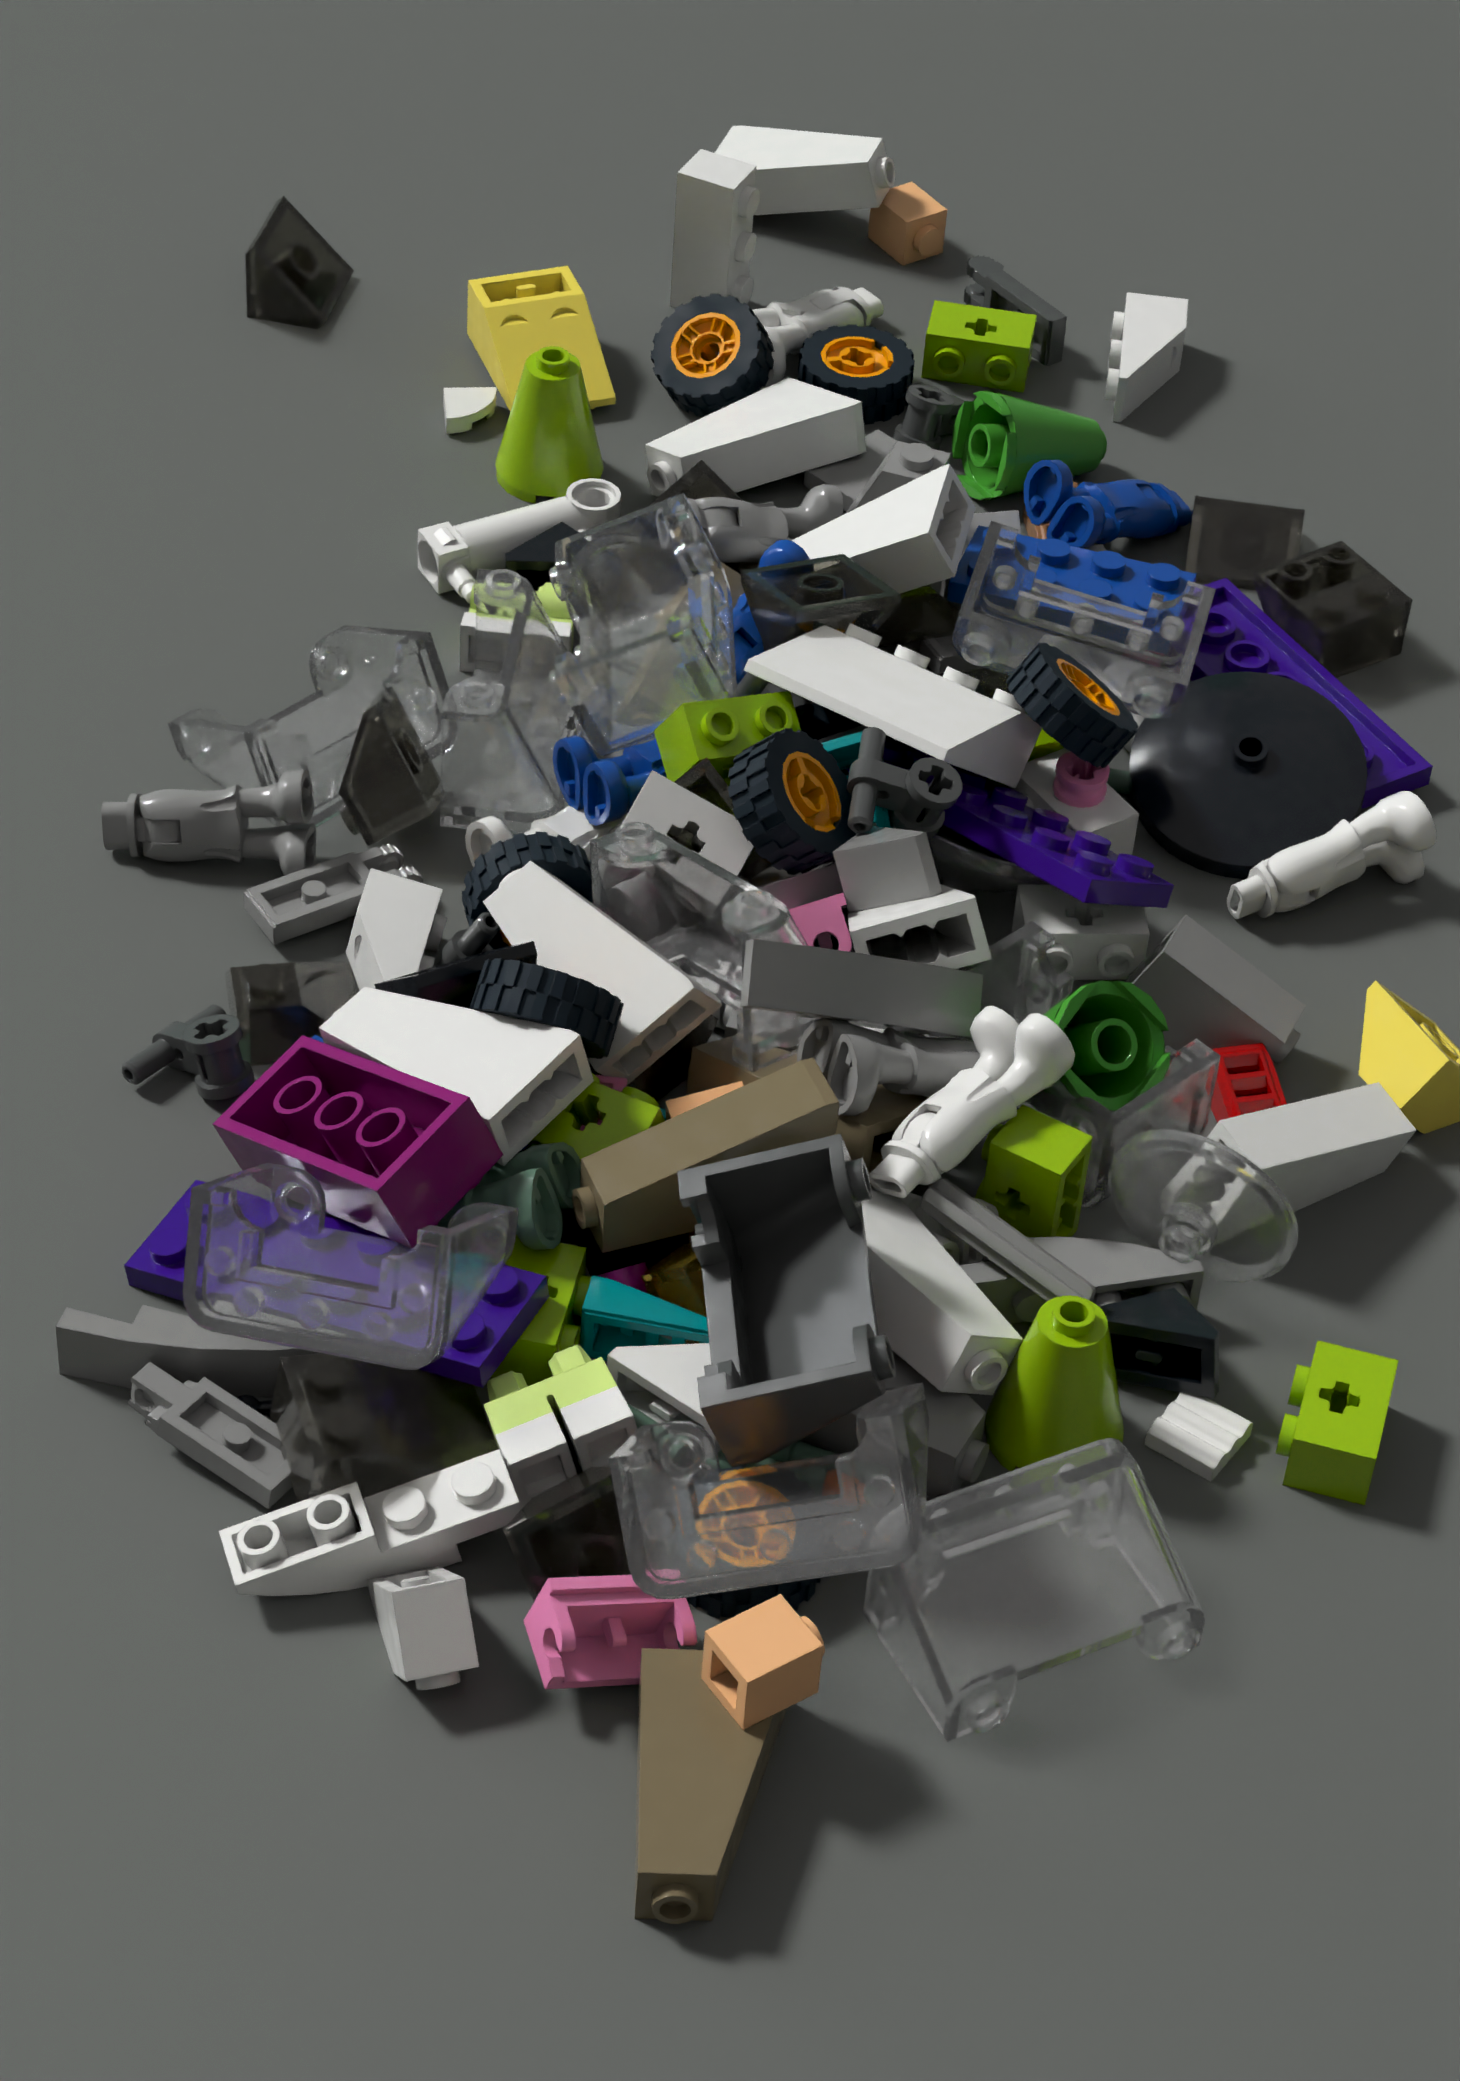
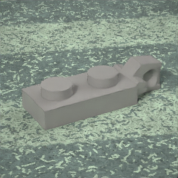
[129,1362,315,1509]

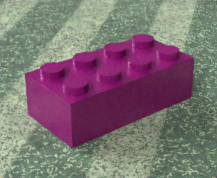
[212,1035,503,1249]

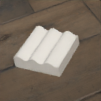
[1144,1392,1253,1482]

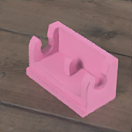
[782,893,852,952]
[523,1573,697,1689]

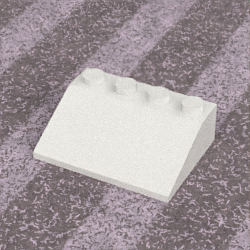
[744,623,1042,788]

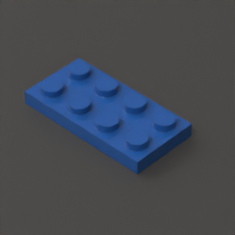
[947,525,1197,651]

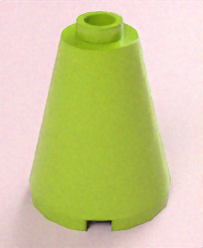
[495,346,603,504]
[984,1295,1124,1487]

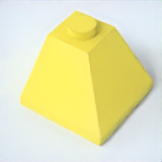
[1358,980,1460,1134]

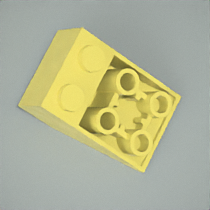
[467,266,616,411]

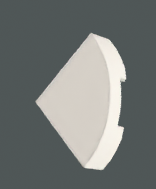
[443,387,497,434]

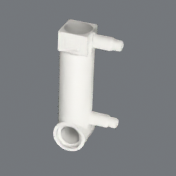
[418,478,621,603]

